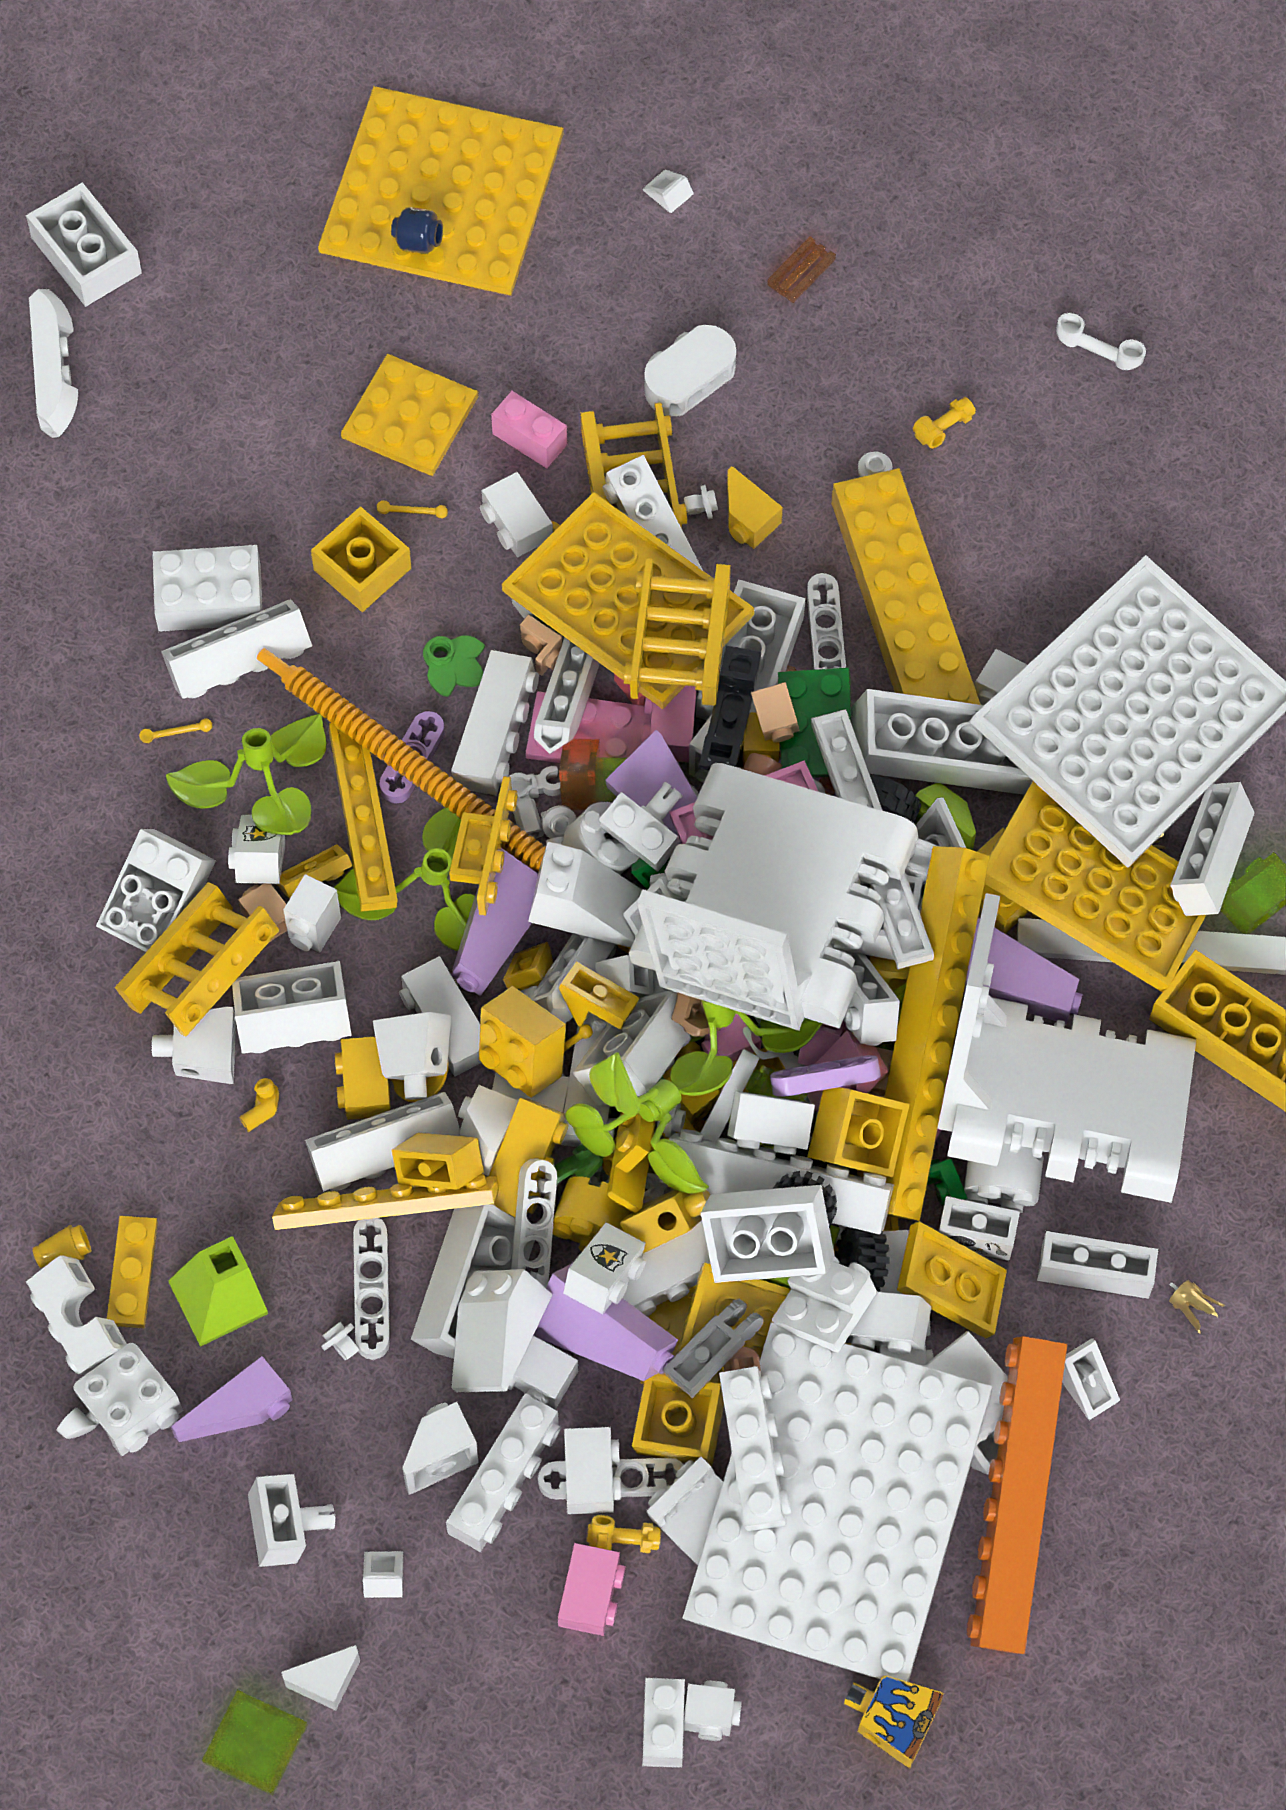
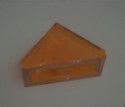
[559,739,600,810]

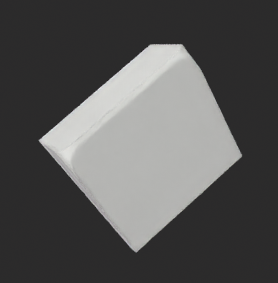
[643,170,694,213]
[363,1551,403,1598]

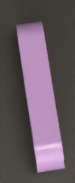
[380,711,444,803]
[770,1055,881,1096]

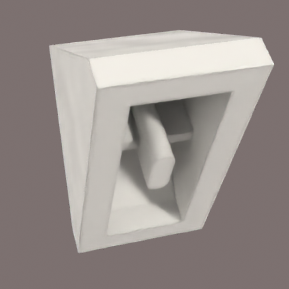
[1062,1338,1120,1420]
[281,1645,360,1710]

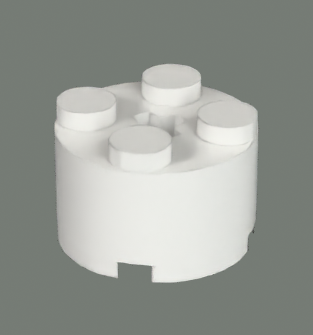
[561,802,639,875]
[964,1143,1044,1213]

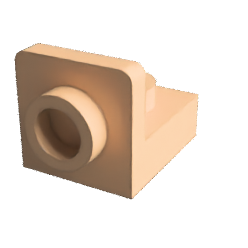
[520,614,562,676]

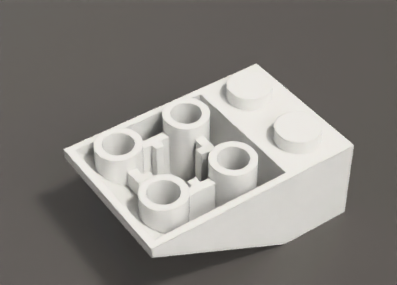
[96,829,216,952]
[924,1331,1008,1475]

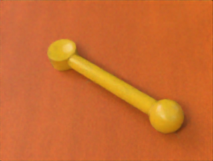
[376,500,448,519]
[139,718,213,743]
[564,1024,593,1051]

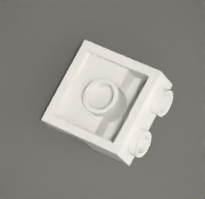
[772,1256,877,1353]

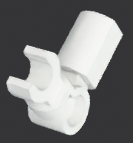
[509,766,563,839]

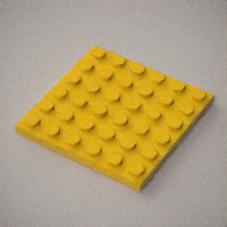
[318,86,563,296]

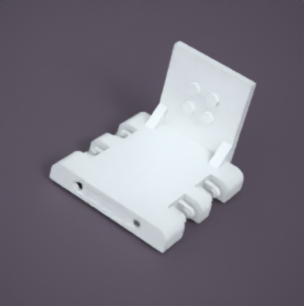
[629,763,918,1030]
[937,893,1196,1203]

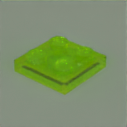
[202,1690,308,1796]

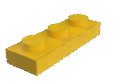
[107,1216,158,1328]

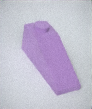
[171,1356,292,1442]

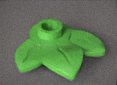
[423,635,485,697]
[554,1144,604,1184]

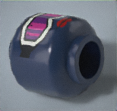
[391,207,443,254]

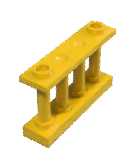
[580,403,687,529]
[624,558,731,706]
[115,882,279,1037]

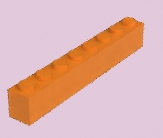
[967,1336,1067,1654]

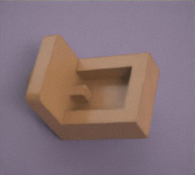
[671,992,721,1037]

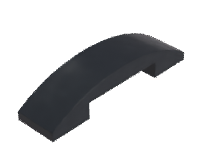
[699,645,761,770]

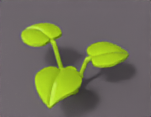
[166,714,327,835]
[334,808,475,951]
[670,1000,822,1096]
[565,1052,709,1193]

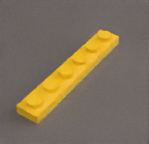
[329,723,398,912]
[272,1174,499,1230]

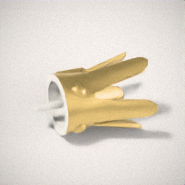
[1169,1280,1225,1334]

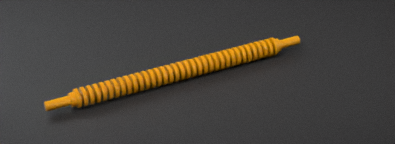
[257,648,546,872]

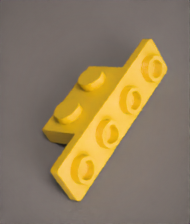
[449,776,518,916]
[607,1112,656,1213]

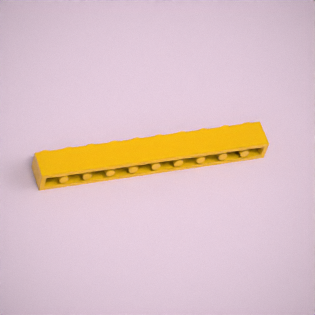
[870,846,990,1221]

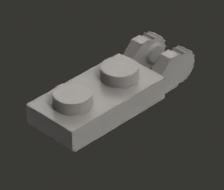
[663,1298,764,1398]

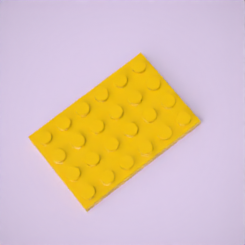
[502,492,754,709]
[984,781,1206,992]

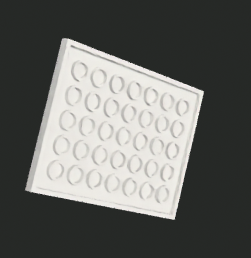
[970,555,1286,868]
[682,1322,993,1682]

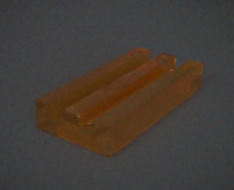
[767,236,836,303]

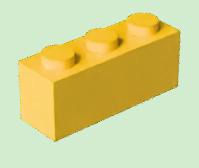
[488,1098,568,1217]

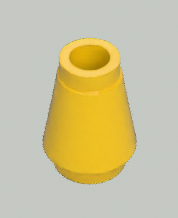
[32,1225,91,1268]

